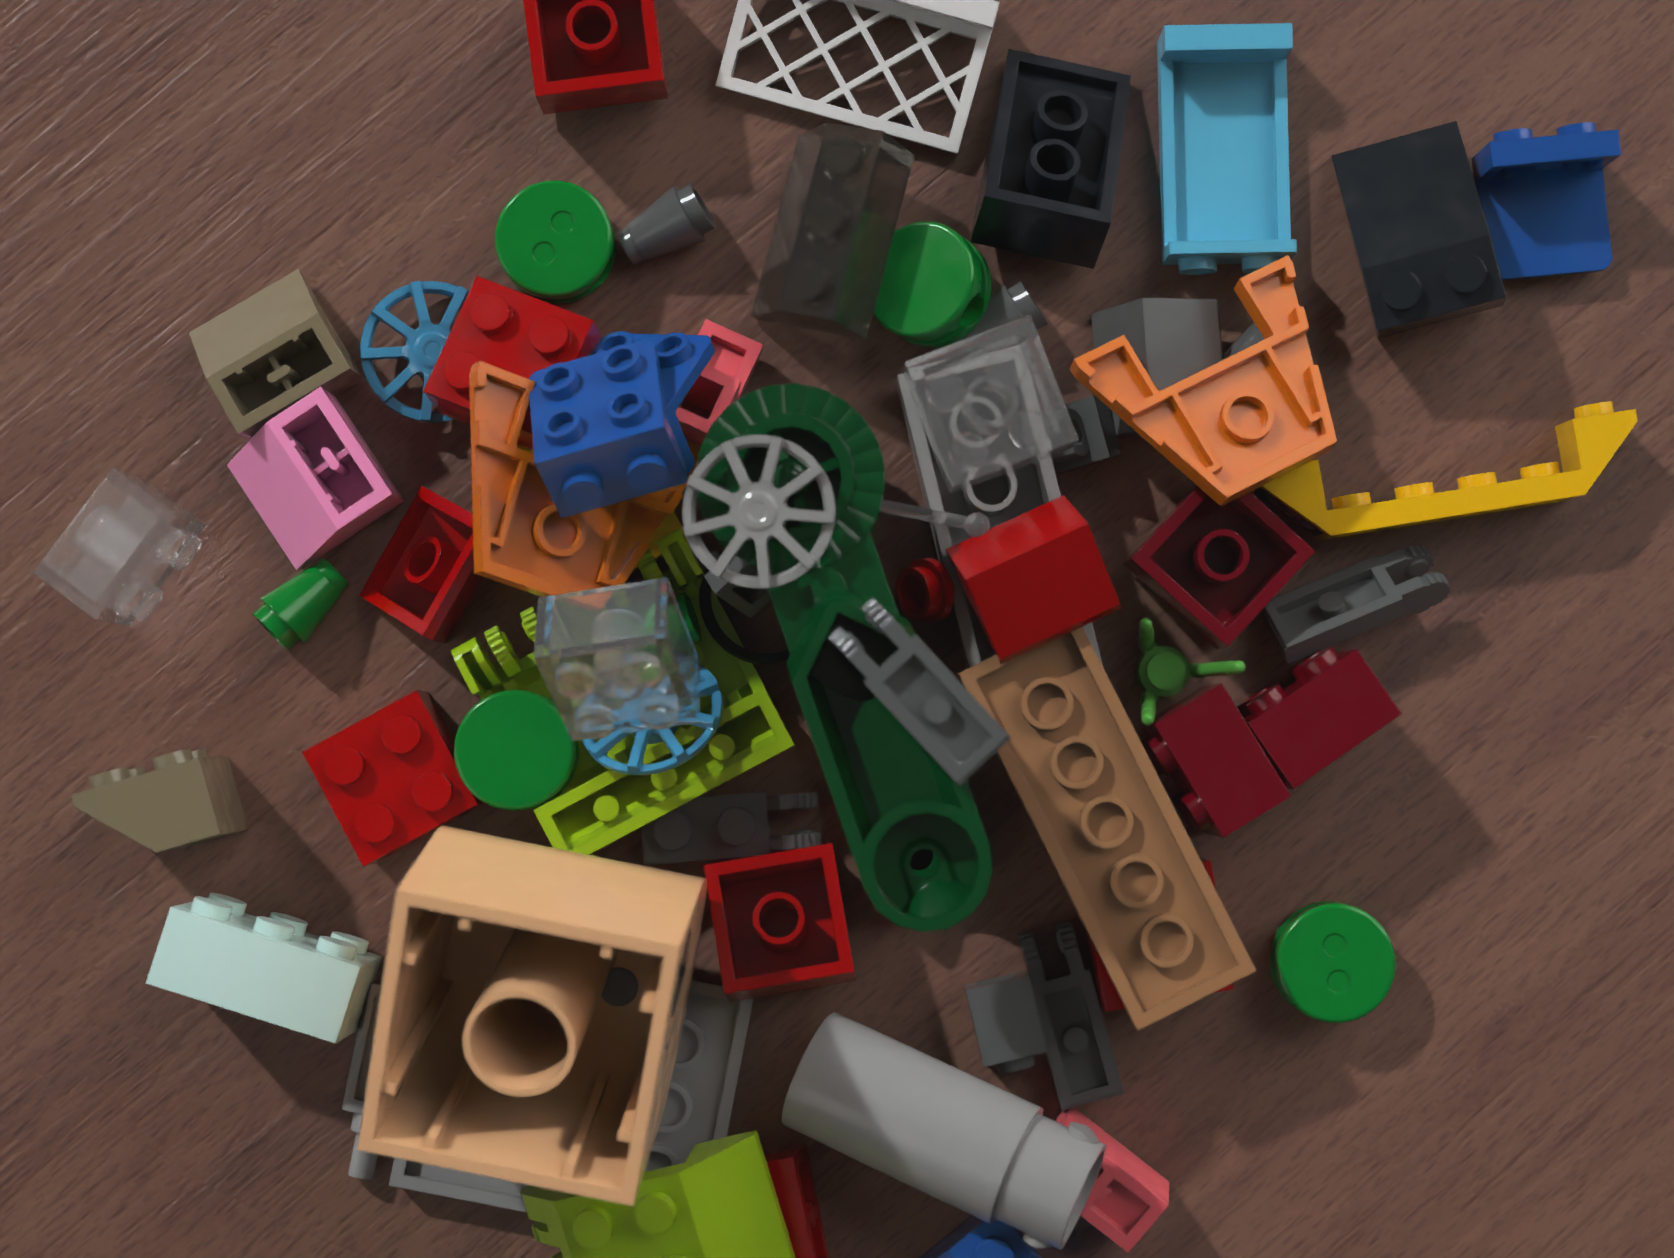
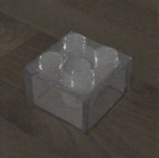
[903,315,1079,495]
[33,467,206,626]
[534,577,701,741]

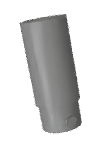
[782,1012,1107,1250]

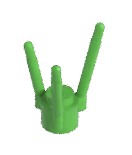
[1135,618,1246,725]

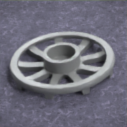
[682,435,836,588]

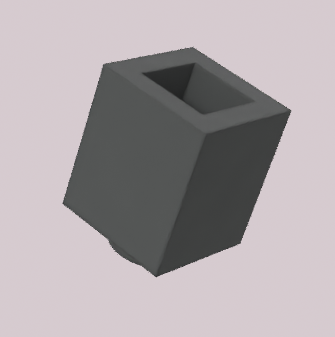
[963,970,1047,1073]

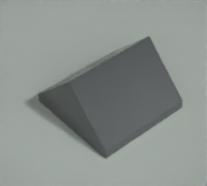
[1091,298,1223,439]

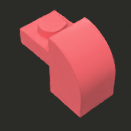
[675,319,764,445]

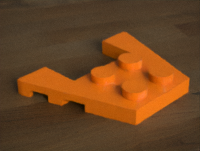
[1070,255,1337,506]
[469,361,701,615]

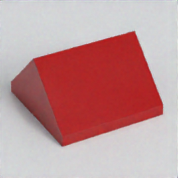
[359,486,483,644]
[945,495,1121,664]

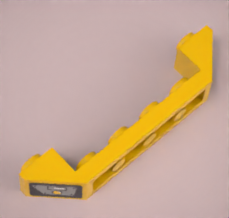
[1251,401,1638,541]

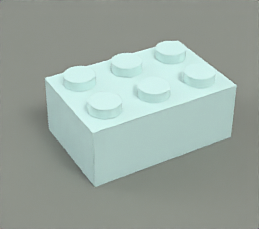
[146,893,383,1044]

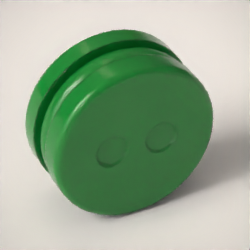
[495,180,616,305]
[865,221,991,348]
[454,690,579,811]
[1269,901,1396,1023]

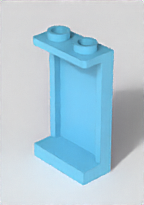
[1157,23,1297,275]

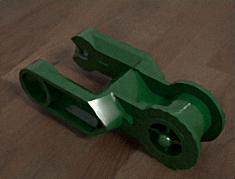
[696,383,993,932]

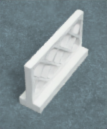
[715,0,1000,154]

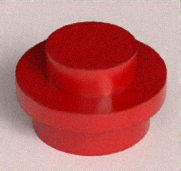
[895,558,955,624]

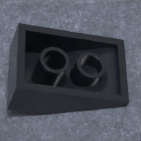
[970,49,1131,269]
[1331,121,1506,339]

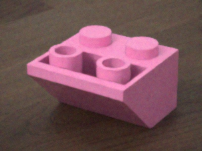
[227,386,404,571]

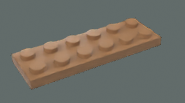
[957,627,1257,1031]

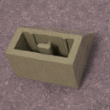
[189,269,364,440]
[71,748,249,853]

